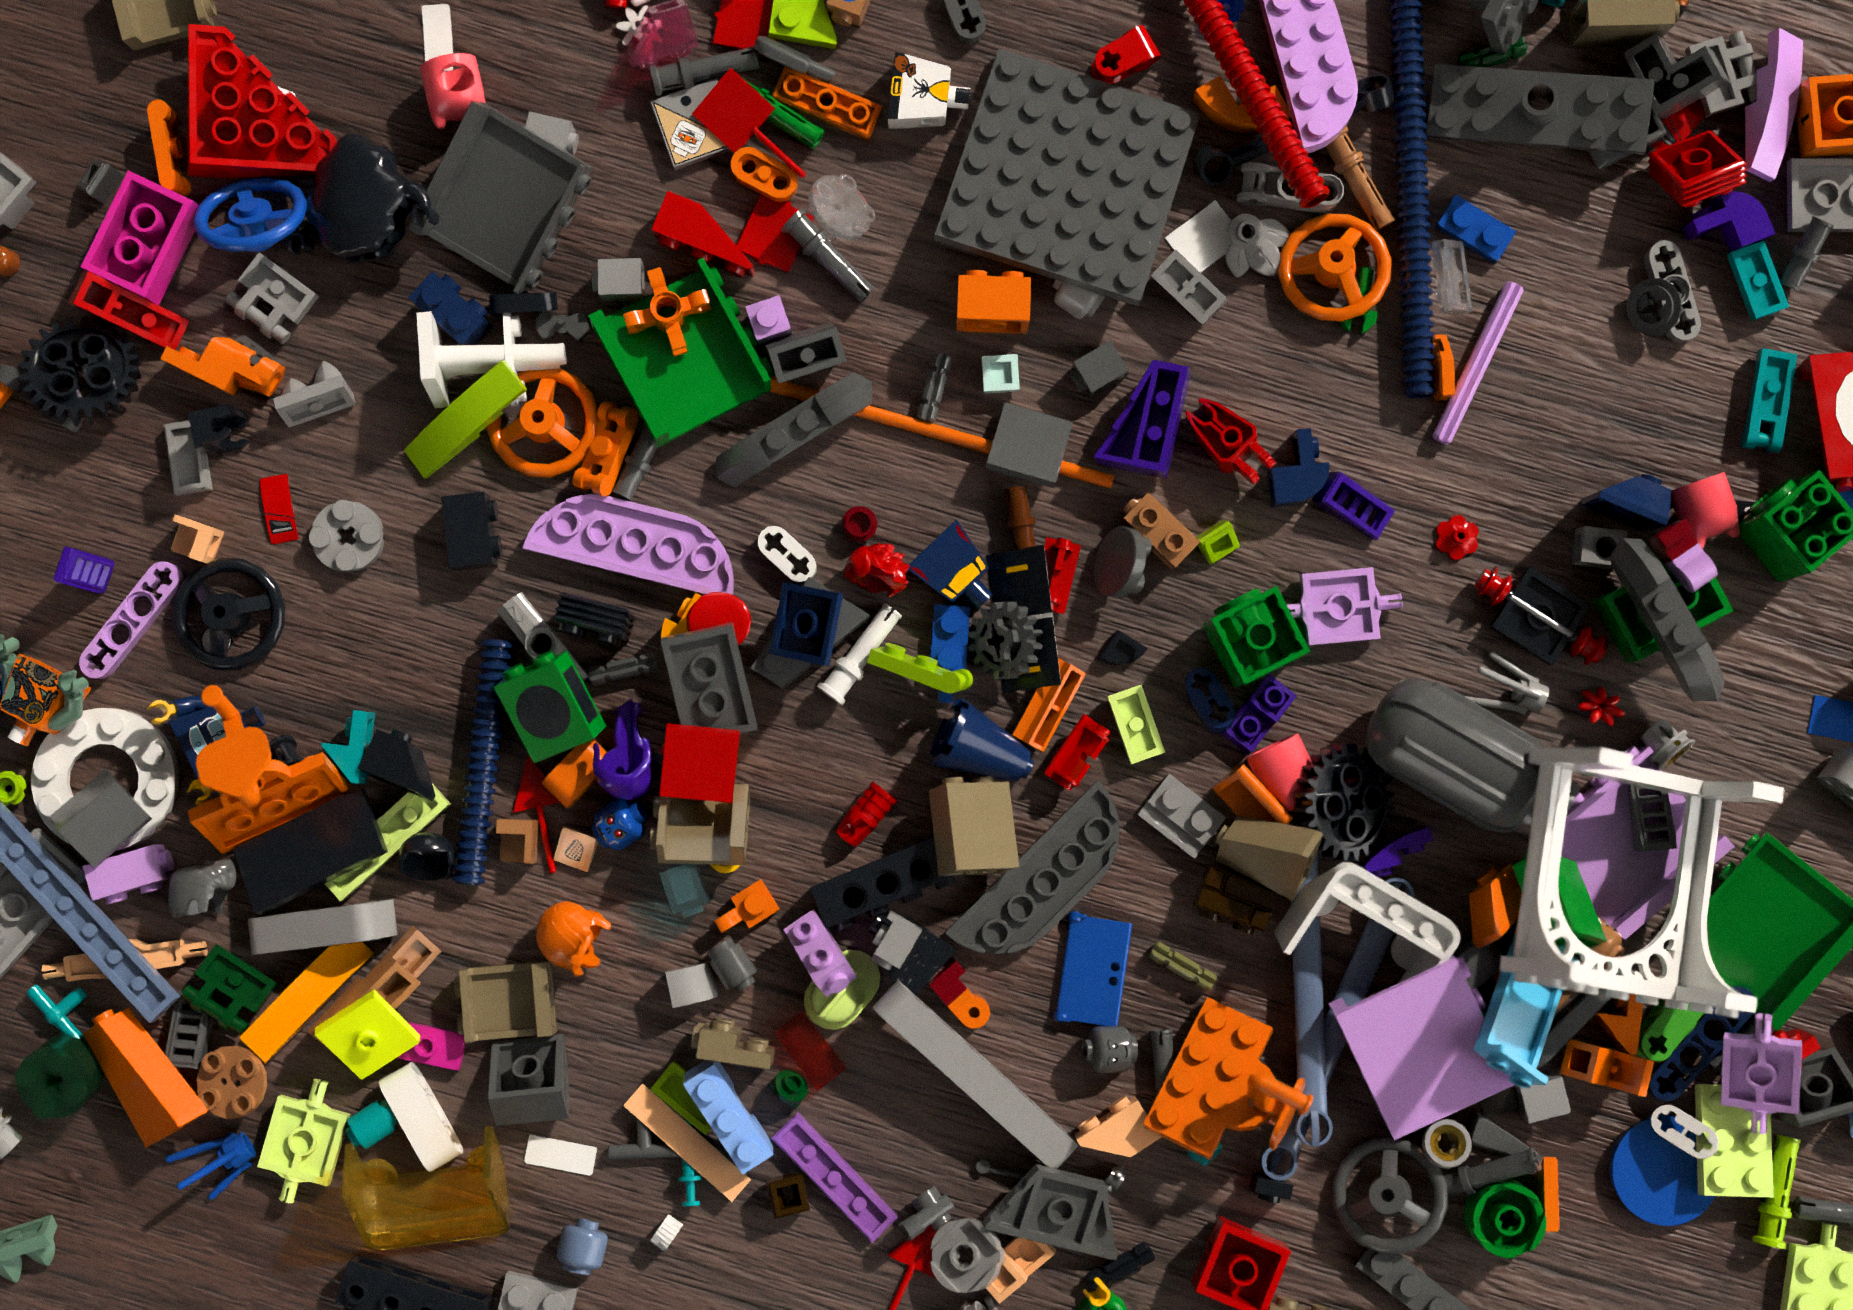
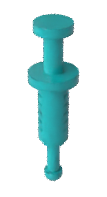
[678,1120,702,1207]

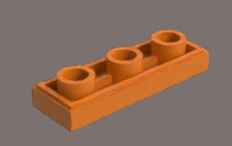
[772,66,883,141]

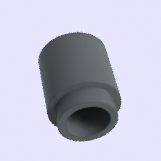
[707,937,757,994]

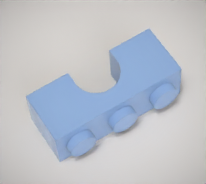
[683,1060,773,1175]

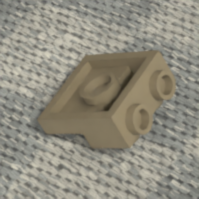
[691,1017,776,1069]

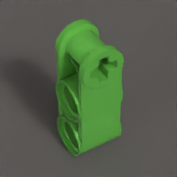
[1637,999,1704,1061]

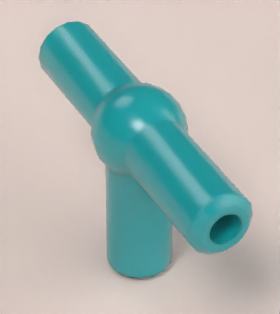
[26,985,87,1046]

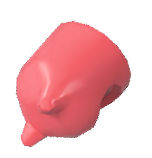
[419,53,486,129]
[1671,472,1740,549]
[1245,733,1313,811]

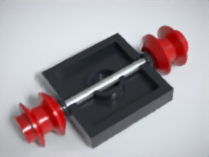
[1474,566,1608,666]

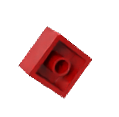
[1191,1215,1291,1310]

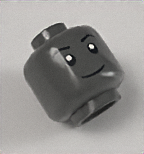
[1081,1025,1138,1074]

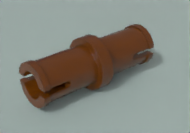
[1004,485,1036,550]

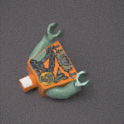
[0,634,91,746]

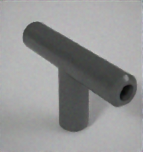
[608,1117,680,1160]

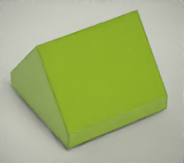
[1196,520,1240,565]

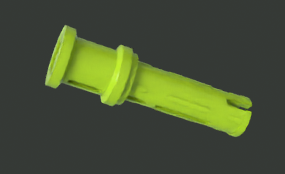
[1752,1134,1801,1249]

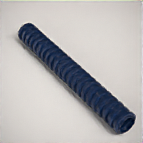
[452,639,513,885]

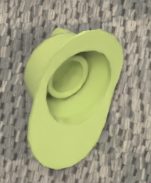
[804,949,880,1030]

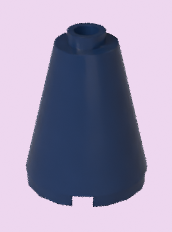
[929,698,1034,783]

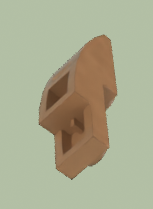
[307,926,442,1055]

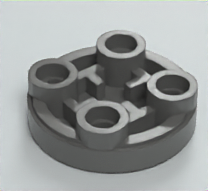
[1094,526,1152,599]

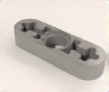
[1644,240,1701,343]

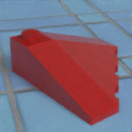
[187,24,337,178]

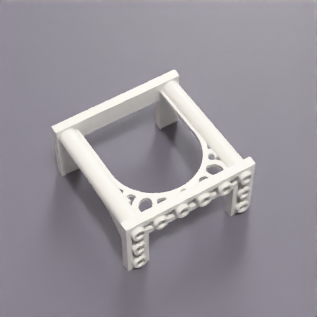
[1499,748,1784,1018]

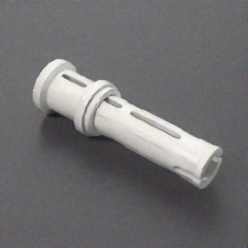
[817,603,902,705]

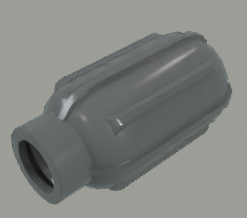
[1365,677,1579,837]

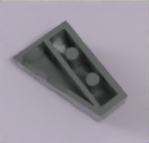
[751,577,871,689]

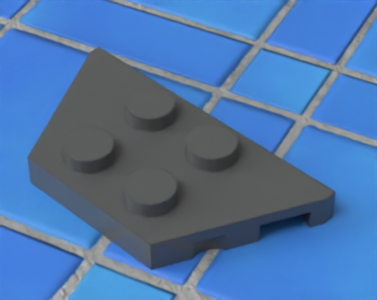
[983,1164,1118,1260]

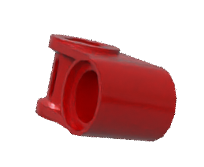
[1091,25,1162,85]

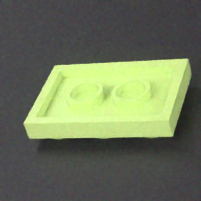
[1695,1084,1774,1198]

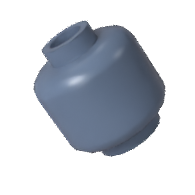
[556,1218,608,1275]

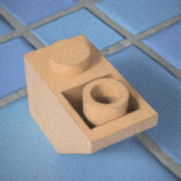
[1074,1096,1161,1157]

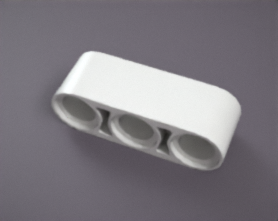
[379,1062,463,1172]

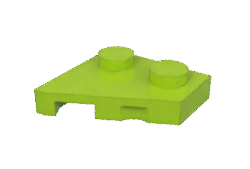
[768,0,837,49]

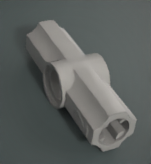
[497,592,589,682]

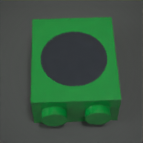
[494,650,606,763]

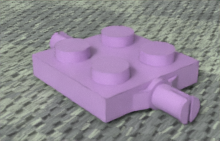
[1287,567,1403,646]
[1721,1013,1802,1134]

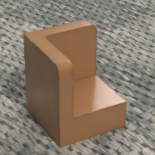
[496,819,538,864]

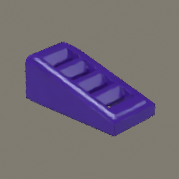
[1312,471,1395,540]
[53,546,115,594]

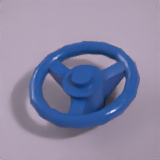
[193,176,307,252]

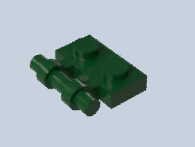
[180,944,278,1036]

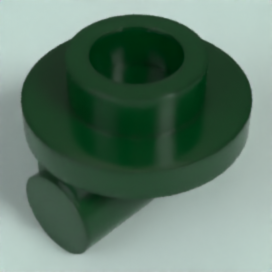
[767,1070,808,1110]

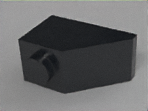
[358,729,436,802]

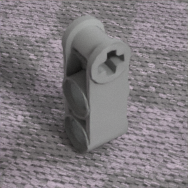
[1237,162,1344,214]

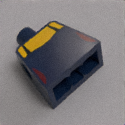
[908,520,993,609]

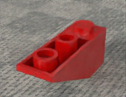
[651,190,755,278]

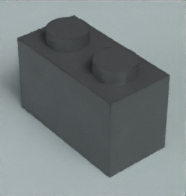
[763,322,847,383]

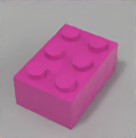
[80,170,199,305]

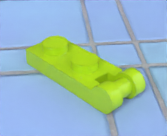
[867,643,973,694]

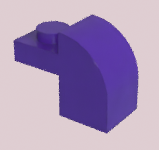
[1682,191,1776,253]

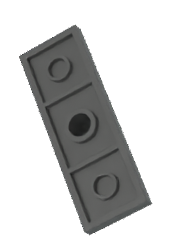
[1426,64,1655,155]

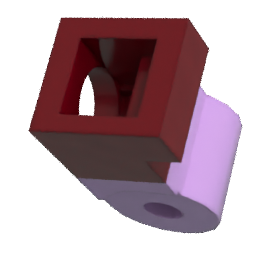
[1648,518,1718,593]

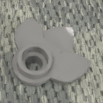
[1225,213,1290,277]

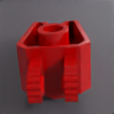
[1185,398,1276,484]

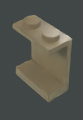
[650,784,750,865]

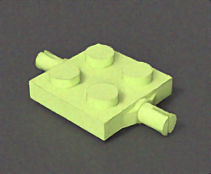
[257,1078,351,1203]
[1780,1222,1853,1310]

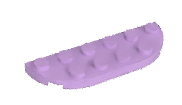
[1259,0,1358,153]
[523,494,734,595]

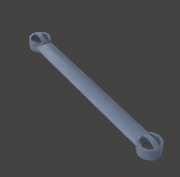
[1288,817,1333,1147]
[1259,877,1415,1181]

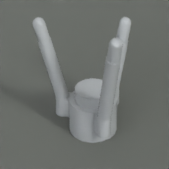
[1464,652,1549,715]

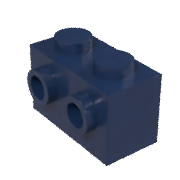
[408,271,493,345]

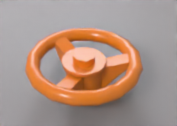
[1278,213,1392,321]
[487,368,599,478]

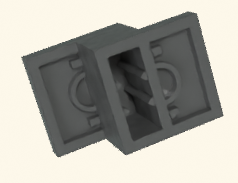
[1468,0,1538,56]

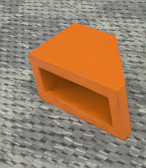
[1469,864,1522,949]

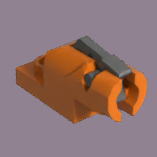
[160,335,286,397]

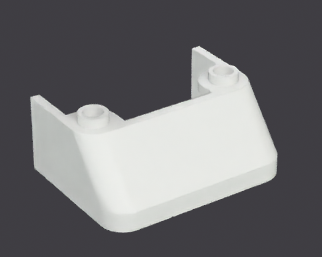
[1274,862,1460,983]

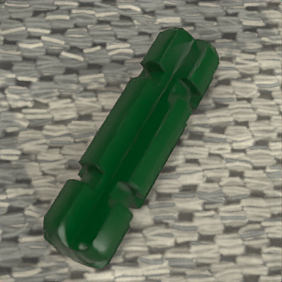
[1457,36,1528,68]

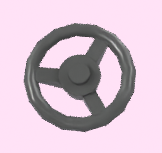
[1331,1137,1448,1254]

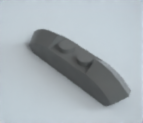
[716,372,873,487]
[1610,538,1725,701]

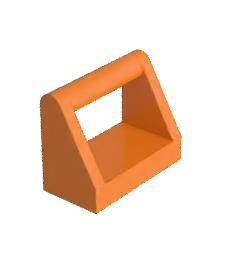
[1211,764,1293,824]

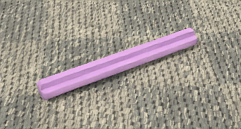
[1432,281,1524,445]

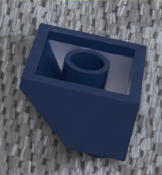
[1579,474,1671,533]

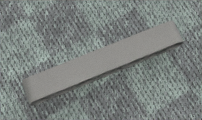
[872,980,1079,1169]

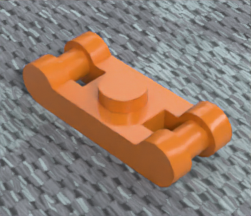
[147,100,191,197]
[572,401,639,497]

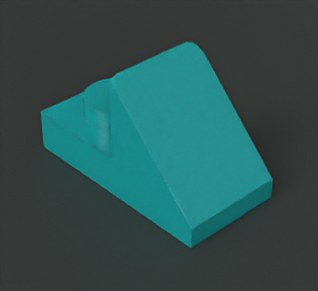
[320,710,375,784]

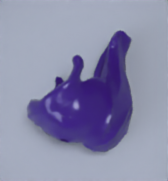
[593,699,654,802]

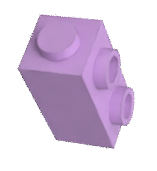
[82,844,174,905]
[783,909,857,997]

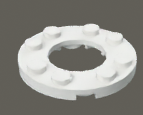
[31,708,179,851]

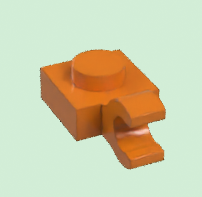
[714,879,780,933]

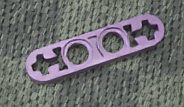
[79,561,184,679]

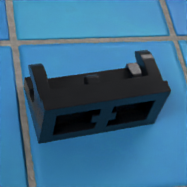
[188,404,249,458]

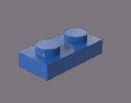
[1435,195,1516,264]

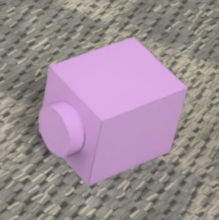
[745,295,792,348]

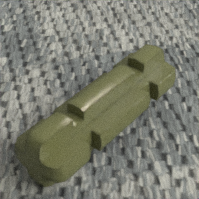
[1149,942,1217,991]

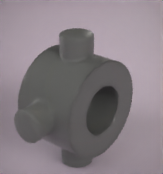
[1103,1165,1126,1193]

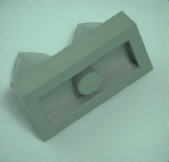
[0,1214,58,1283]

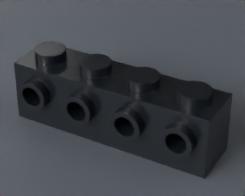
[335,1254,494,1310]

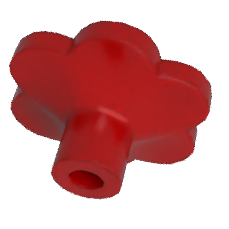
[1435,515,1479,560]

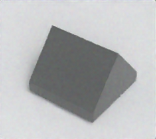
[77,158,124,205]

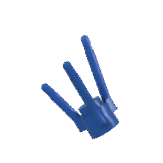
[165,1131,257,1200]

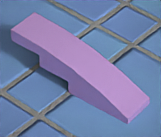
[1745,28,1803,182]

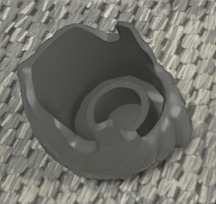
[168,860,237,918]

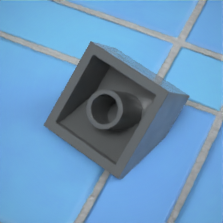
[488,1034,570,1126]

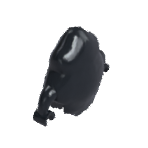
[286,133,439,264]

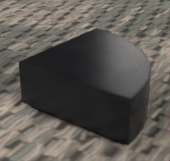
[1098,629,1148,666]

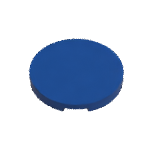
[1609,1114,1715,1226]

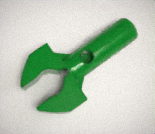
[1340,266,1378,335]

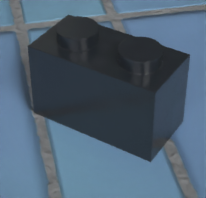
[441,492,502,571]

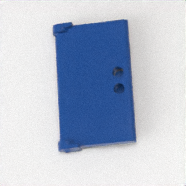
[1053,911,1132,1026]

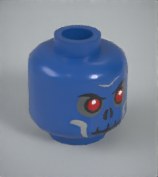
[592,798,648,850]

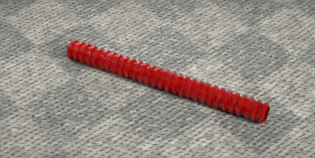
[1183,0,1330,208]

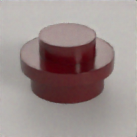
[842,506,878,542]

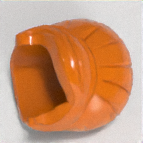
[535,901,611,977]

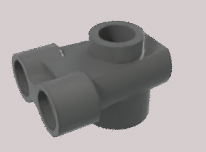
[898,1185,955,1241]

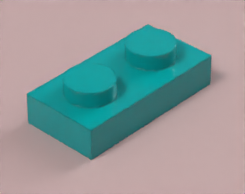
[1726,241,1789,321]

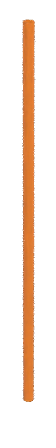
[598,340,1115,489]

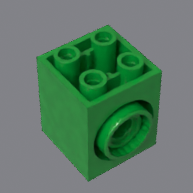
[1739,470,1853,583]
[1201,586,1311,688]

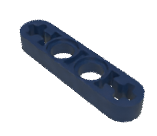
[1650,985,1755,1101]

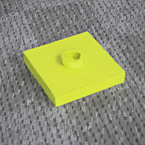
[315,990,420,1080]

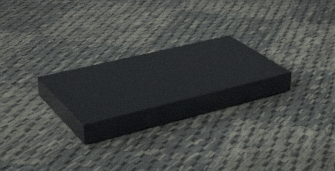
[233,786,388,915]

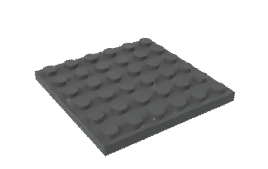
[934,48,1201,307]

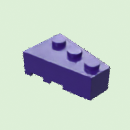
[1094,360,1191,479]

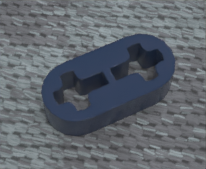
[1185,667,1235,733]

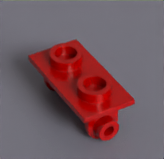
[1044,537,1081,615]
[1044,714,1111,791]

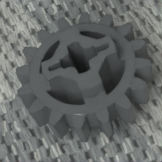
[968,602,1043,679]

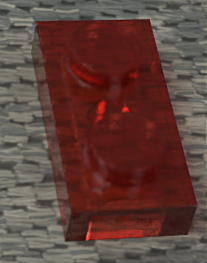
[774,1010,847,1091]

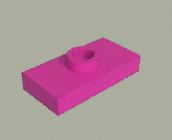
[397,1021,466,1071]

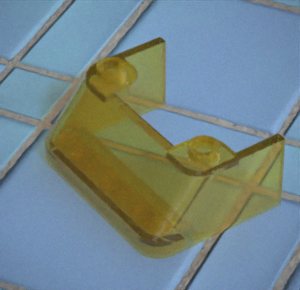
[341,1126,510,1250]

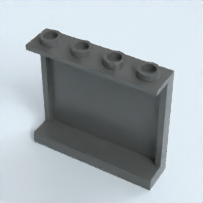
[408,101,593,294]

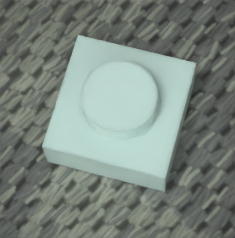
[981,354,1020,394]

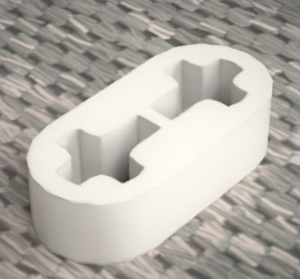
[758,526,817,584]
[1651,1105,1719,1159]

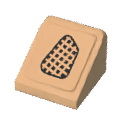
[554,826,598,872]

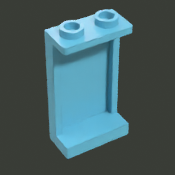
[1473,932,1579,1088]

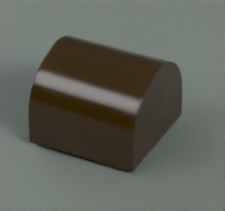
[766,1173,810,1219]

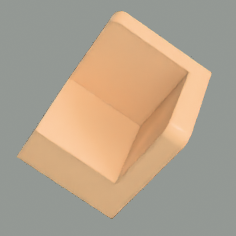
[171,514,224,564]

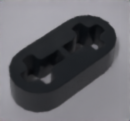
[489,292,558,313]

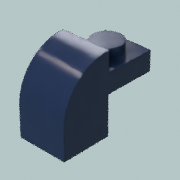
[1267,428,1329,508]

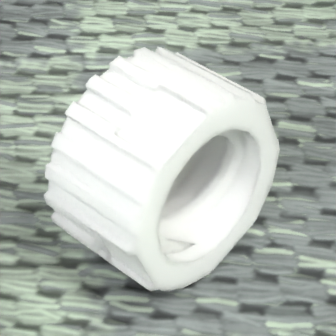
[650,1215,683,1252]

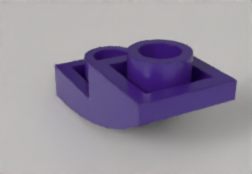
[1221,674,1297,755]
[1359,826,1433,877]

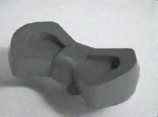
[536,311,590,342]

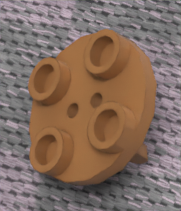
[197,1045,267,1119]

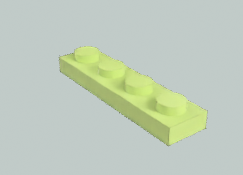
[325,783,451,902]

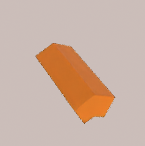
[1012,658,1086,752]

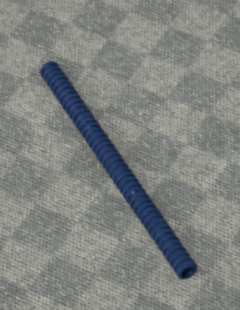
[1390,0,1436,398]

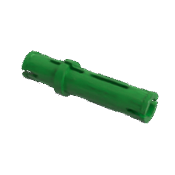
[743,78,825,150]

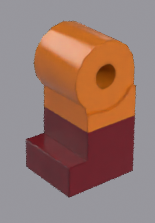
[928,958,990,1029]

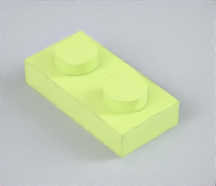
[1107,685,1165,764]

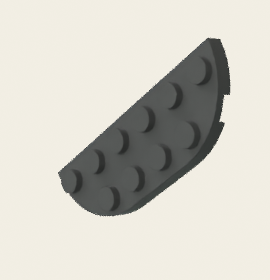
[945,780,1119,954]

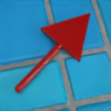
[513,755,560,874]
[887,1225,936,1310]

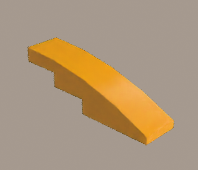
[239,941,374,1064]

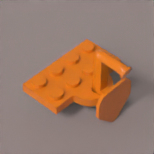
[187,685,352,854]
[1143,997,1313,1160]

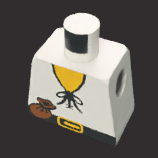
[888,52,970,129]

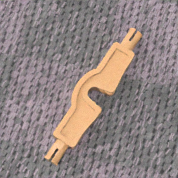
[42,939,208,982]

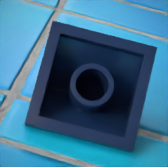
[769,582,843,666]

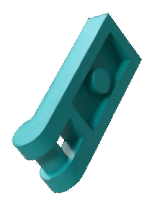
[1740,348,1798,454]

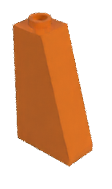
[83,1008,208,1148]

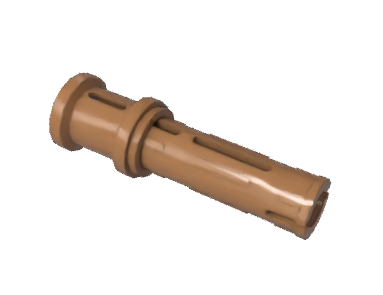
[1325,126,1395,231]

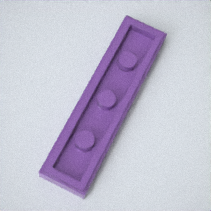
[771,1111,898,1243]

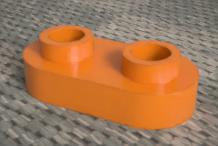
[731,147,798,202]

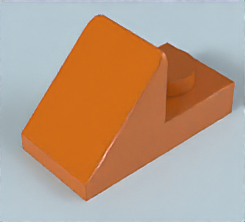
[1593,993,1643,1055]

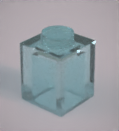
[659,864,710,918]

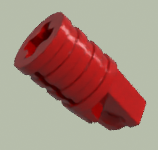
[836,781,897,847]

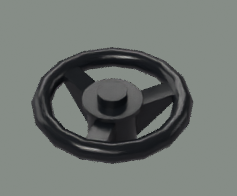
[172,558,285,670]

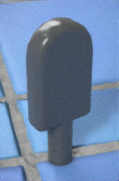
[754,36,836,84]

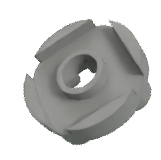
[309,500,384,572]
[930,1218,1005,1293]

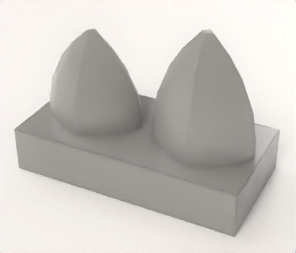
[273,361,356,428]

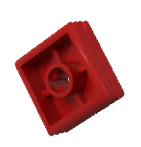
[1648,130,1747,207]

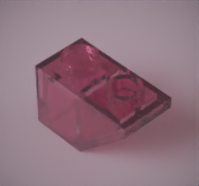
[624,0,699,69]

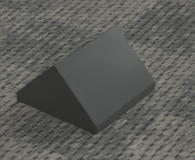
[49,768,152,868]
[1778,1047,1853,1128]

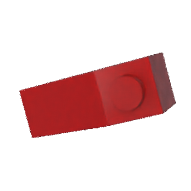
[67,270,190,350]

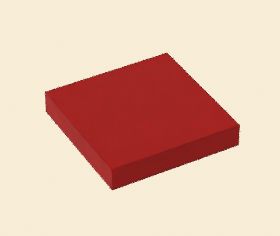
[659,723,740,803]

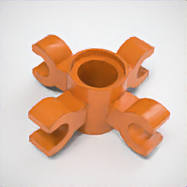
[623,267,711,357]

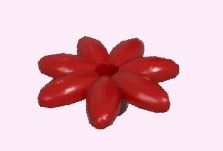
[1578,687,1625,727]

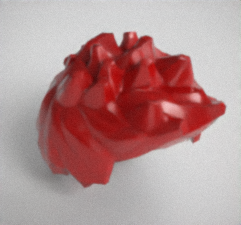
[844,543,910,597]

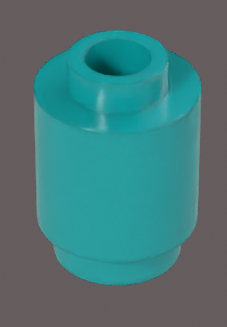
[345,1099,399,1149]

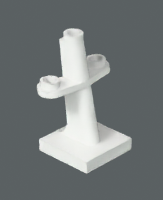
[417,311,567,408]

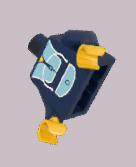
[147,695,266,805]

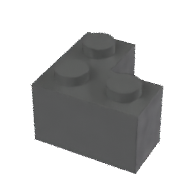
[1623,34,1730,119]

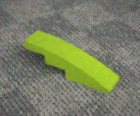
[404,360,527,479]

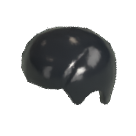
[399,832,455,881]

